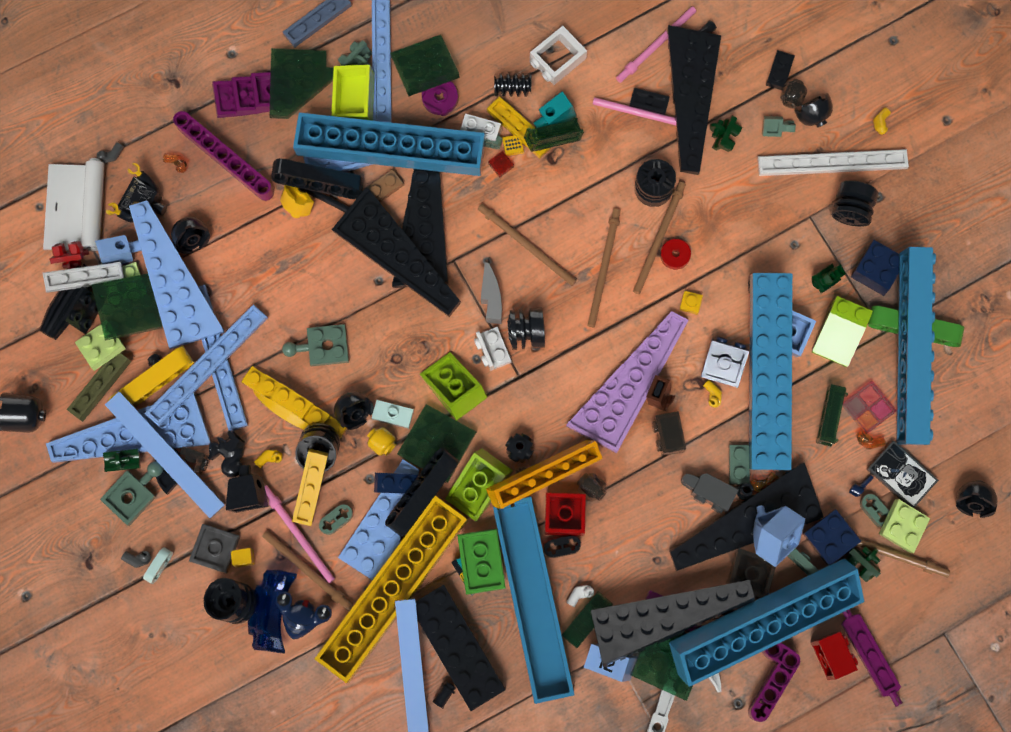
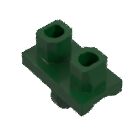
[710,115,742,152]
[812,263,846,293]
[103,449,141,472]
[846,546,881,582]

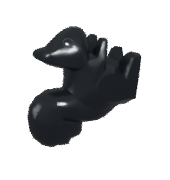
[208,430,246,478]

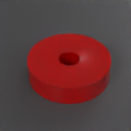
[660,239,691,270]

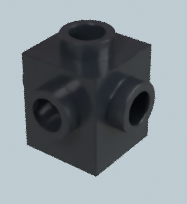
[505,433,534,463]

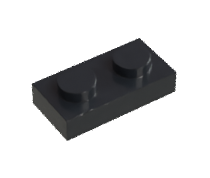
[766,50,795,91]
[629,88,670,115]

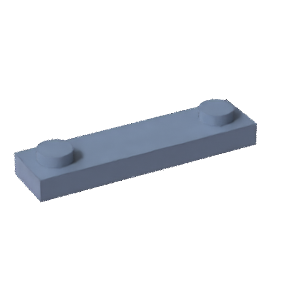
[283,0,352,48]

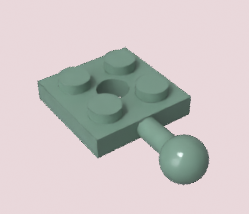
[282,324,349,367]
[100,461,163,526]

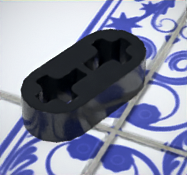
[544,536,581,558]

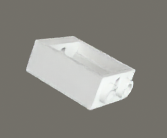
[530,26,587,85]

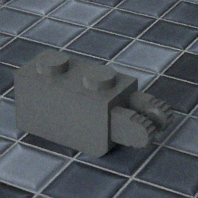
[681,473,738,513]

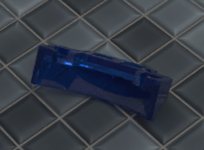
[248,570,297,654]

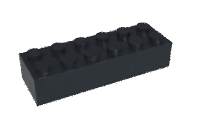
[416,585,506,711]

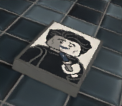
[867,441,939,508]

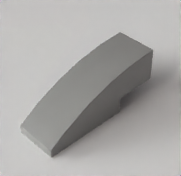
[481,262,502,324]

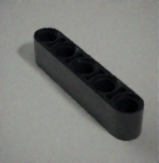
[271,158,363,199]
[385,447,459,537]

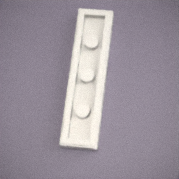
[43,262,124,293]

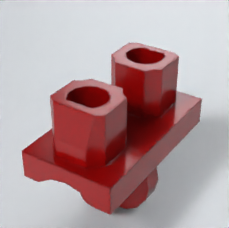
[49,241,89,269]

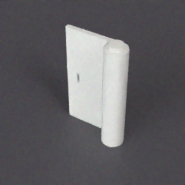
[43,158,104,251]

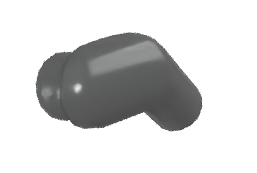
[97,142,124,163]

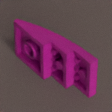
[212,72,293,118]

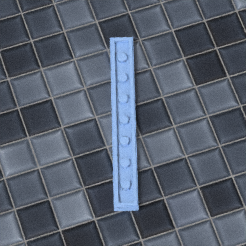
[372,0,392,123]
[199,285,248,431]
[144,304,268,427]
[105,392,225,518]
[395,598,429,732]

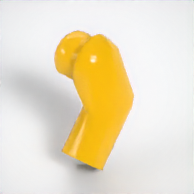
[873,108,891,135]
[703,380,722,408]
[254,450,283,468]

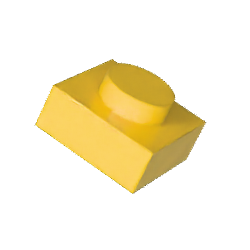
[679,291,703,315]

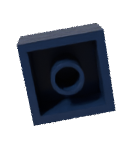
[851,240,900,296]
[803,509,861,566]

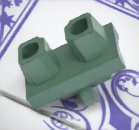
[338,40,372,66]

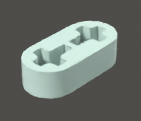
[143,547,173,584]

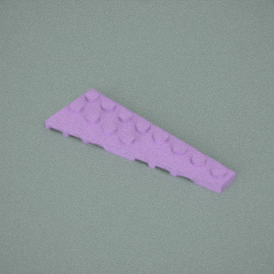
[566,311,688,453]

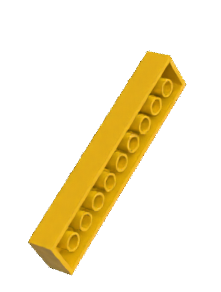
[314,496,468,683]

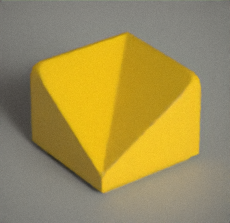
[231,548,255,568]

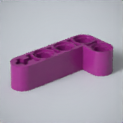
[748,643,800,722]

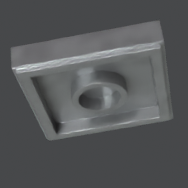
[189,524,240,574]

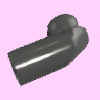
[121,551,151,568]

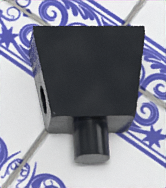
[226,465,268,513]

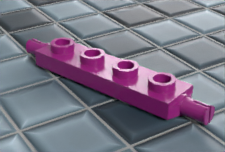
[841,609,903,707]

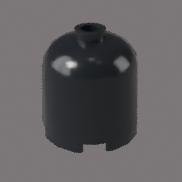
[0,392,46,433]

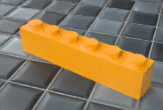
[486,440,603,509]

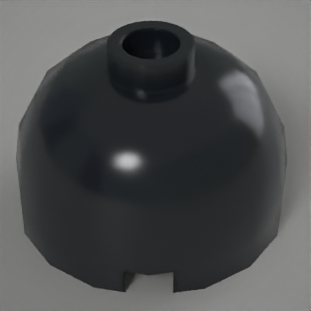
[794,93,833,128]
[171,217,210,254]
[334,391,374,430]
[956,481,998,518]

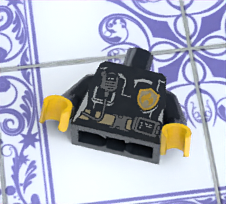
[106,163,167,223]

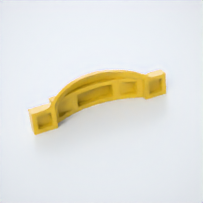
[241,366,347,438]

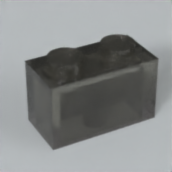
[652,411,686,456]

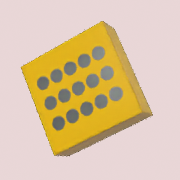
[502,135,524,157]

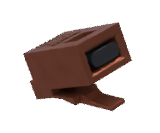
[646,375,675,411]

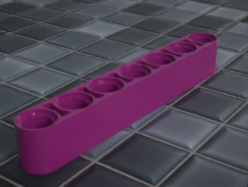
[173,111,274,201]

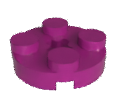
[422,78,458,116]

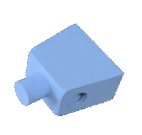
[95,235,142,265]

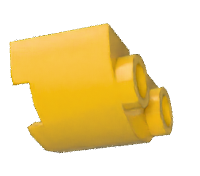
[280,185,314,218]

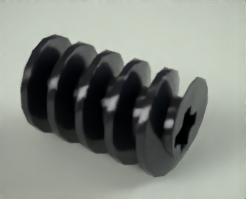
[494,73,531,97]

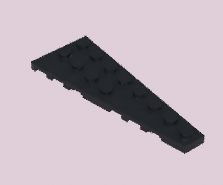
[667,25,721,175]
[392,169,448,288]
[332,187,461,317]
[669,463,824,571]
[591,580,755,667]

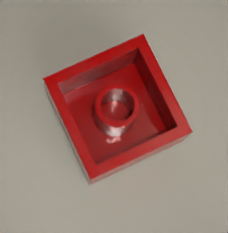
[545,493,586,536]
[810,631,858,680]

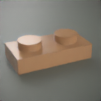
[362,169,404,202]

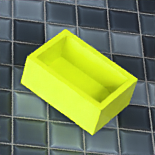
[331,65,375,121]

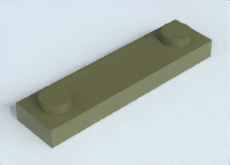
[67,353,132,422]

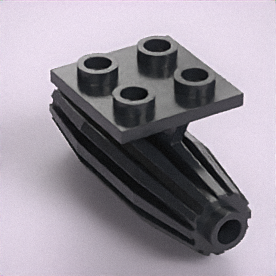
[39,264,104,340]

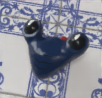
[276,591,332,640]

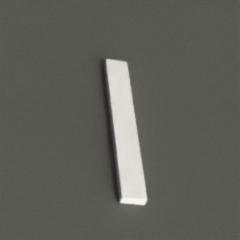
[757,149,909,176]

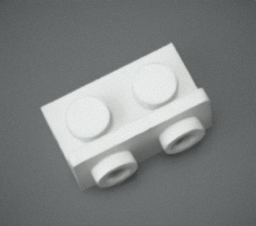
[460,113,502,141]
[474,327,512,371]

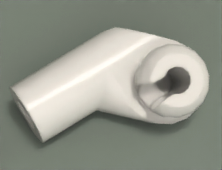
[566,585,594,607]

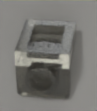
[180,447,209,474]

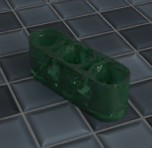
[562,591,613,649]

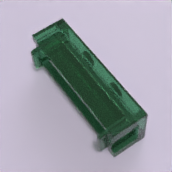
[524,117,584,152]
[816,384,848,447]

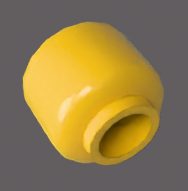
[367,427,396,456]

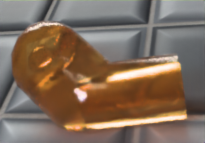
[163,153,187,173]
[856,431,886,449]
[750,472,779,492]

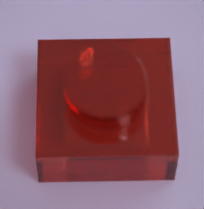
[488,151,514,178]

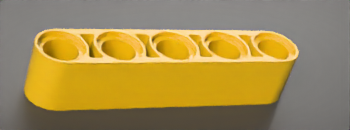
[108,346,194,407]

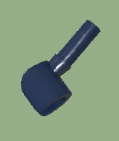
[849,475,873,497]

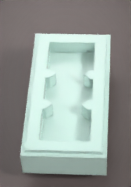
[372,400,414,429]

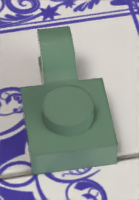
[762,116,796,137]

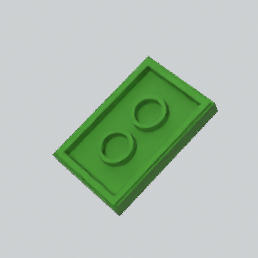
[457,529,506,595]

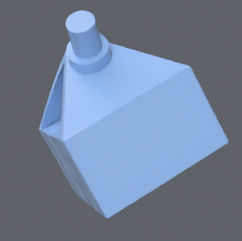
[753,505,805,567]

